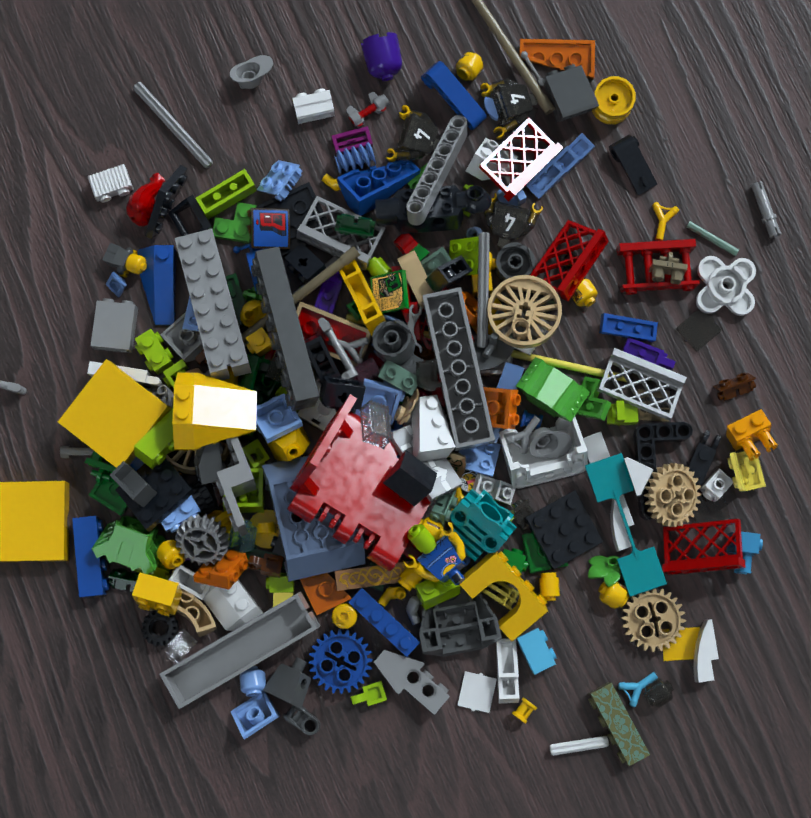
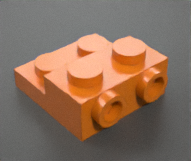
[483,387,521,429]
[193,550,248,589]

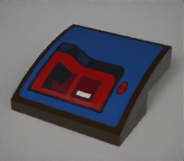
[250,208,290,249]

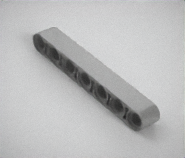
[406,115,468,225]

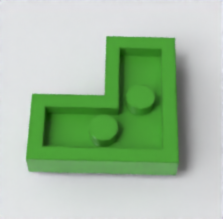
[213,202,257,243]
[576,376,611,421]

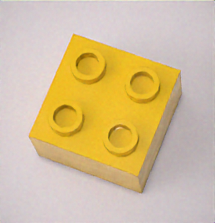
[132,572,182,616]

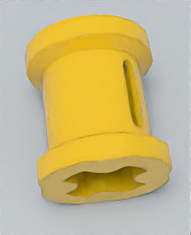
[512,697,537,724]

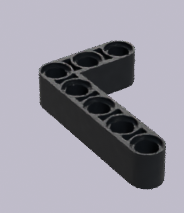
[634,422,693,520]

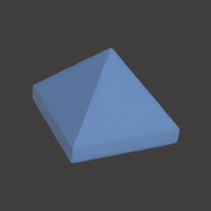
[106,272,127,298]

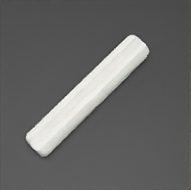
[550,736,609,756]

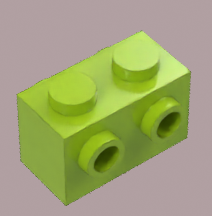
[135,329,174,375]

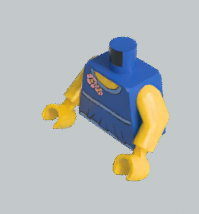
[403,522,466,586]

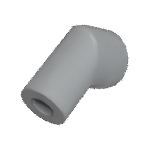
[406,595,422,625]

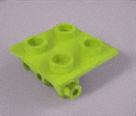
[449,236,479,276]

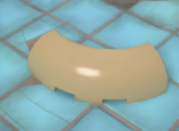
[150,589,217,637]

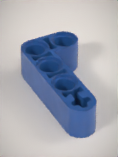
[421,61,487,130]

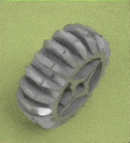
[175,514,230,566]

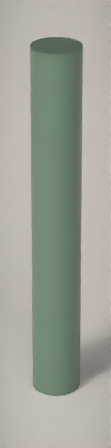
[686,221,739,256]

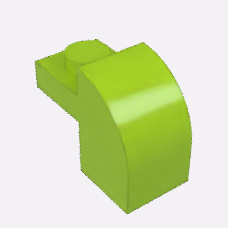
[607,400,638,425]

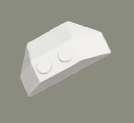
[203,579,263,631]

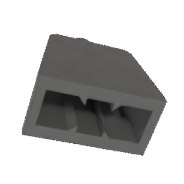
[263,657,311,709]

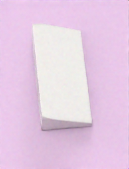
[583,432,610,463]

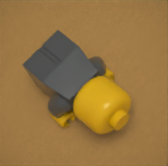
[102,243,147,278]

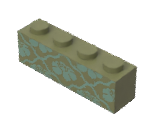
[588,682,650,766]

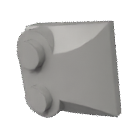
[160,312,203,363]

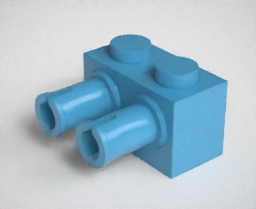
[726,531,763,574]

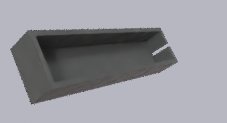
[251,247,319,411]

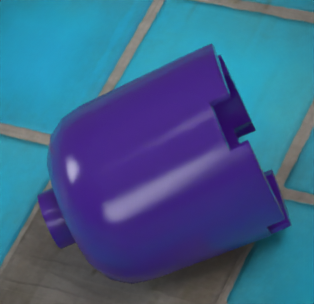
[361,32,402,81]

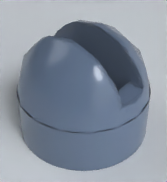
[466,227,482,238]

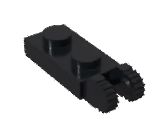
[688,429,721,486]

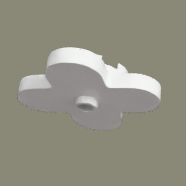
[696,256,756,316]

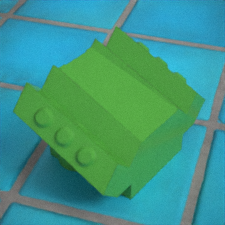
[516,357,590,422]
[92,515,166,574]

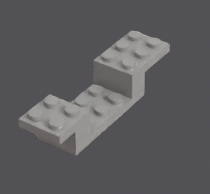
[215,437,257,536]

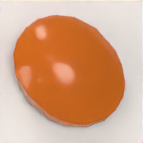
[462,291,478,326]

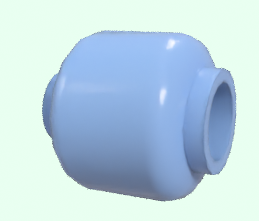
[240,666,266,697]

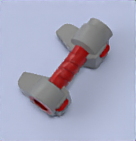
[346,92,390,128]

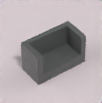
[110,461,157,508]

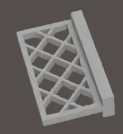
[296,196,386,270]
[598,348,687,421]

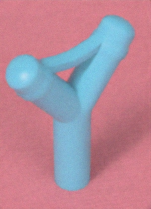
[618,672,658,707]

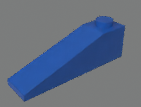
[337,159,421,216]
[138,245,177,326]

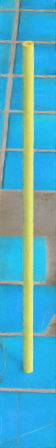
[346,314,627,382]

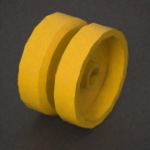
[592,76,636,124]

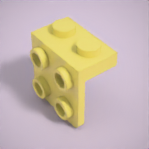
[727,451,766,492]

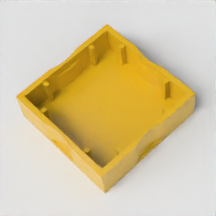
[58,359,172,468]
[0,481,69,562]

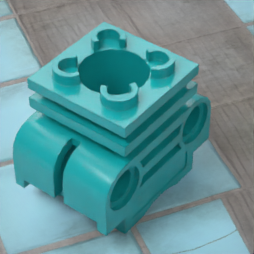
[450,489,517,561]

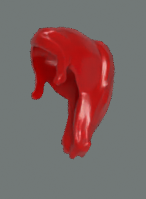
[126,173,165,227]

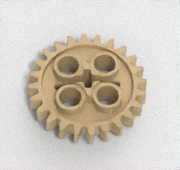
[644,463,702,527]
[621,588,686,652]

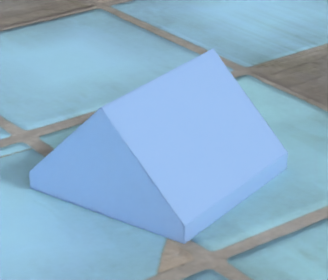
[230,691,280,740]

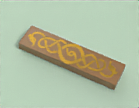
[334,561,412,591]

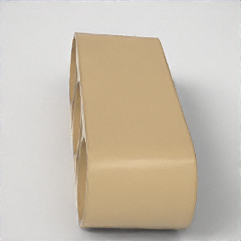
[397,250,434,309]

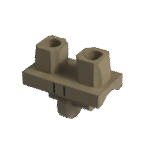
[649,252,688,285]

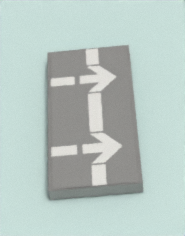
[388,423,463,502]

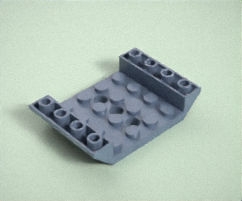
[262,455,365,582]

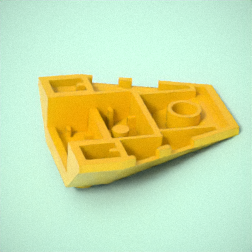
[172,373,257,450]

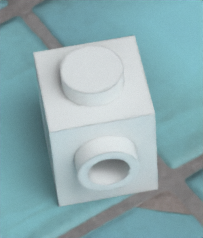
[700,468,733,502]

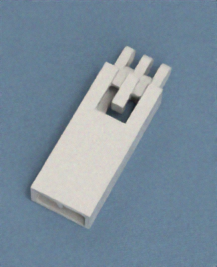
[87,361,163,387]

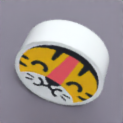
[460,472,476,492]

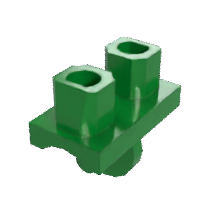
[85,451,116,484]

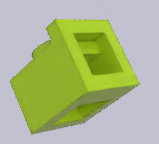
[242,439,270,468]
[266,573,295,593]

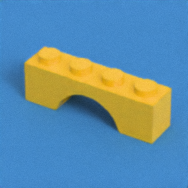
[339,260,386,336]

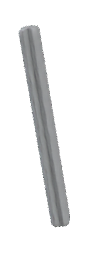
[133,82,213,169]
[477,232,490,348]

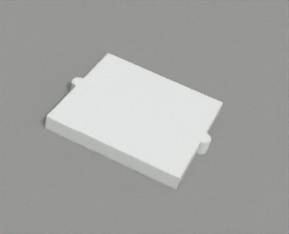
[457,671,497,713]

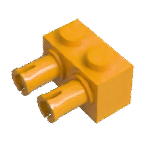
[726,409,778,461]

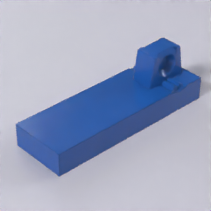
[599,313,658,342]

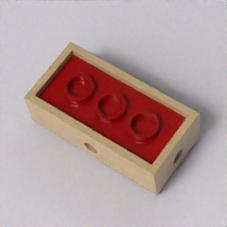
[297,302,372,367]

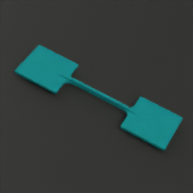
[585,453,667,597]

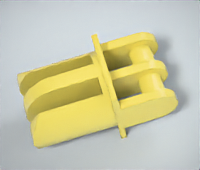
[482,581,519,610]

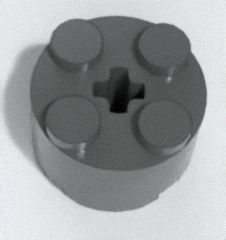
[495,242,535,282]
[372,320,416,366]

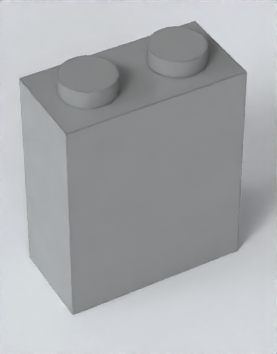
[91,298,138,353]

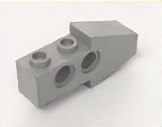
[374,650,450,715]

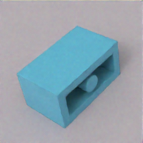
[516,628,557,675]

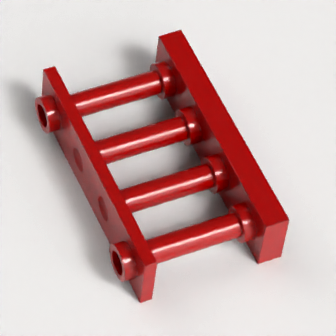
[617,239,700,295]

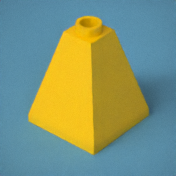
[267,427,310,461]

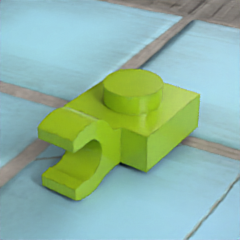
[351,681,387,706]

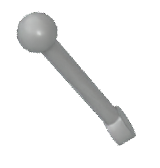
[521,51,544,86]

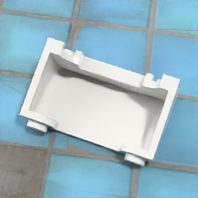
[499,417,588,489]

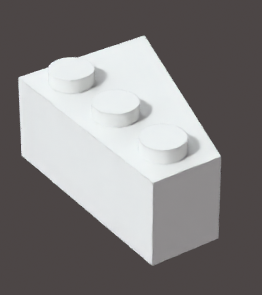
[412,395,455,461]

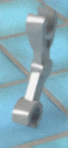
[407,304,423,354]

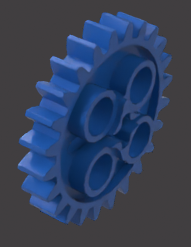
[308,629,373,694]

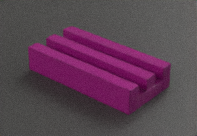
[332,126,373,154]

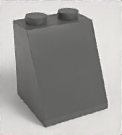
[543,64,599,123]

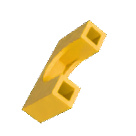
[459,551,548,641]

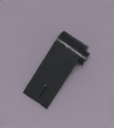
[609,135,657,196]

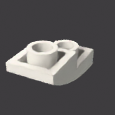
[472,473,516,505]

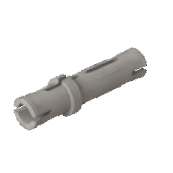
[751,181,782,239]

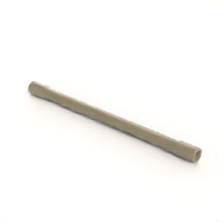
[471,0,555,115]
[241,246,360,344]

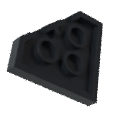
[145,165,188,239]

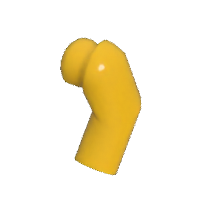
[321,174,341,191]
[377,586,406,607]

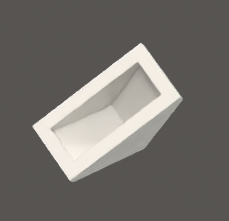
[624,457,653,497]
[168,565,210,600]

